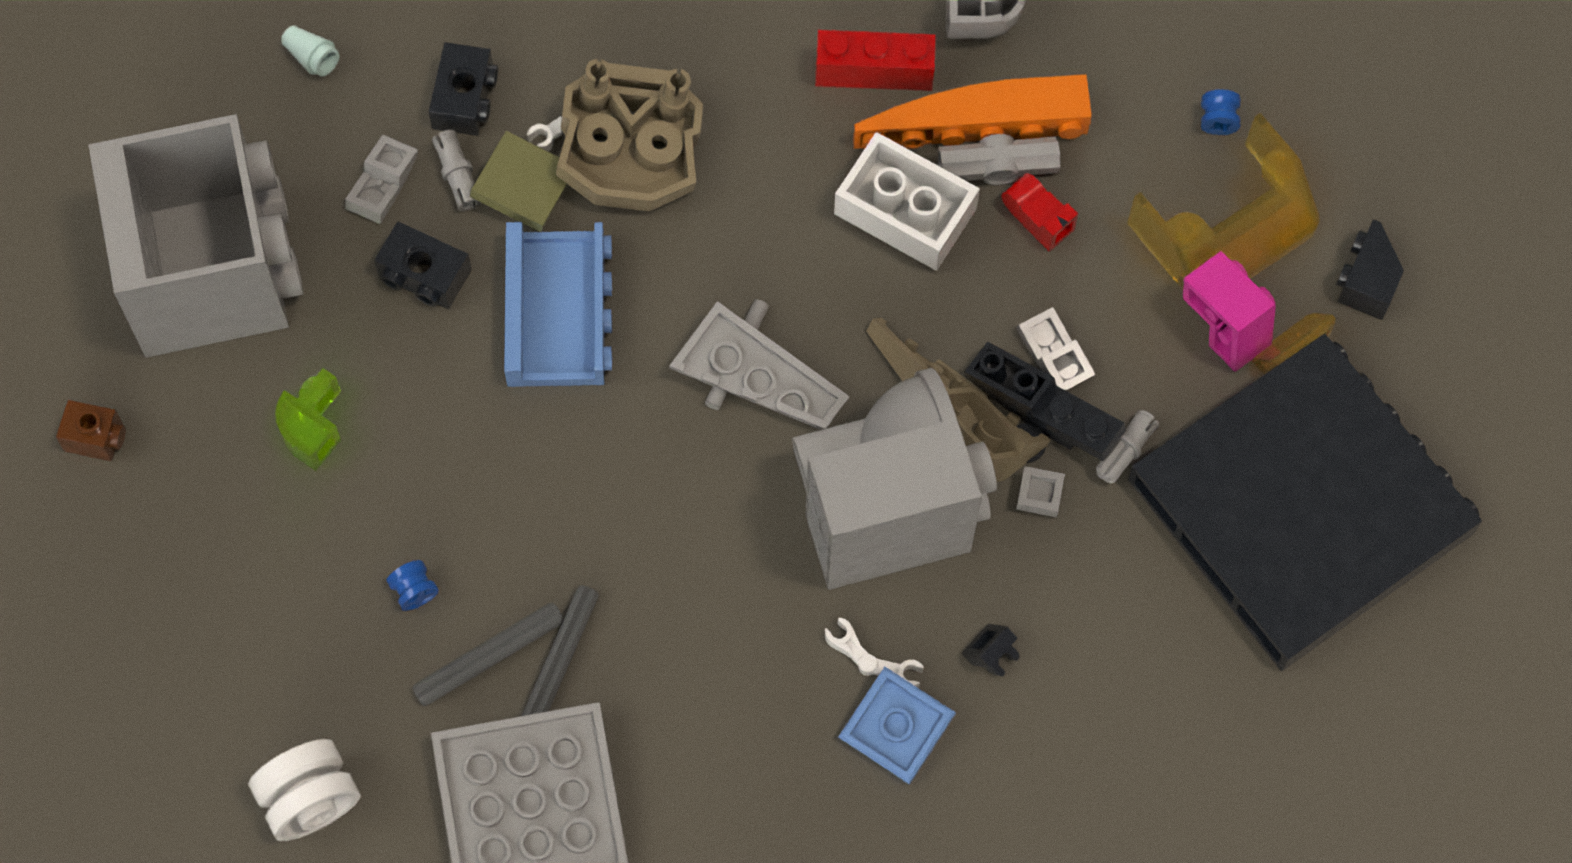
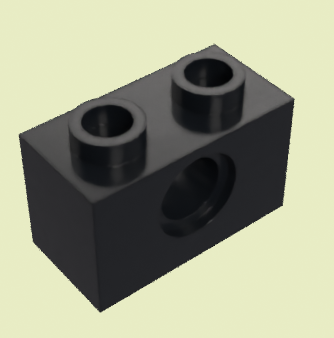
[428,42,498,136]
[374,221,472,309]

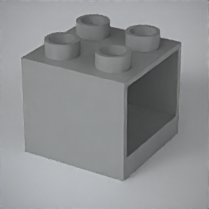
[88,114,304,358]

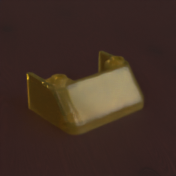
[1127,113,1320,290]

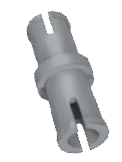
[432,130,481,211]

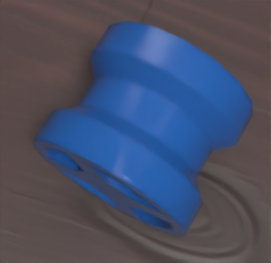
[1201,89,1241,135]
[386,560,439,611]

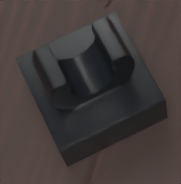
[961,624,1020,676]

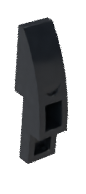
[965,341,1126,461]

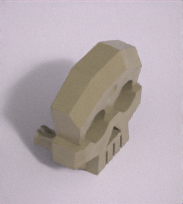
[556,59,703,212]

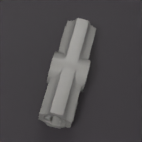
[938,134,1060,185]

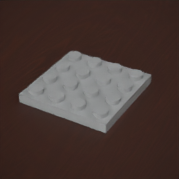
[431,702,628,863]

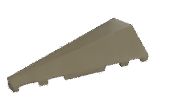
[866,318,1051,482]

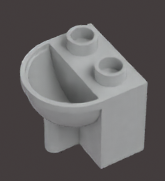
[792,368,997,590]

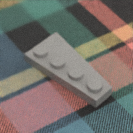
[669,301,849,430]

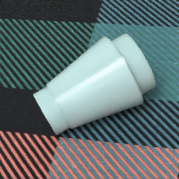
[281,26,339,76]

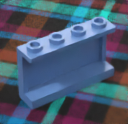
[504,222,612,387]

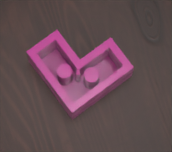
[1183,251,1276,372]

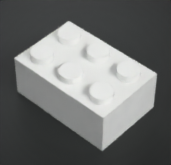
[834,132,980,271]

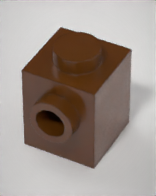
[56,400,126,462]

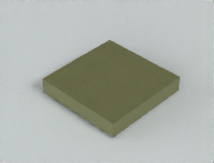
[469,131,568,232]

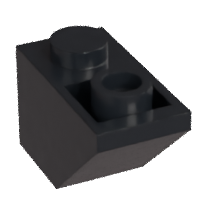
[1336,219,1404,320]

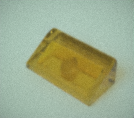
[1252,313,1336,375]

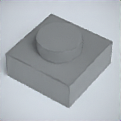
[1016,466,1065,517]

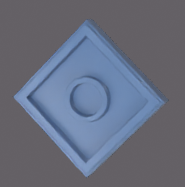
[838,667,956,785]

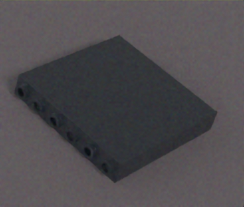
[1128,333,1482,672]

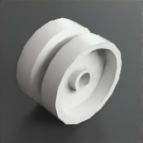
[248,739,361,841]

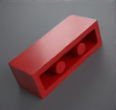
[816,30,936,91]

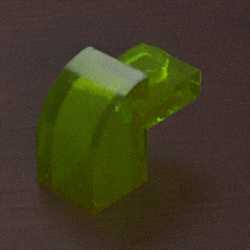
[275,368,341,471]

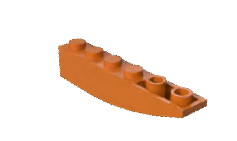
[853,74,1092,149]

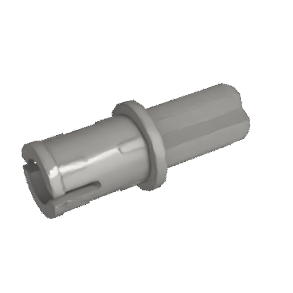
[1096,410,1159,484]

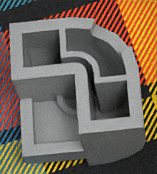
[946,0,1026,38]

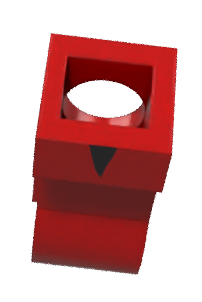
[1001,173,1078,252]

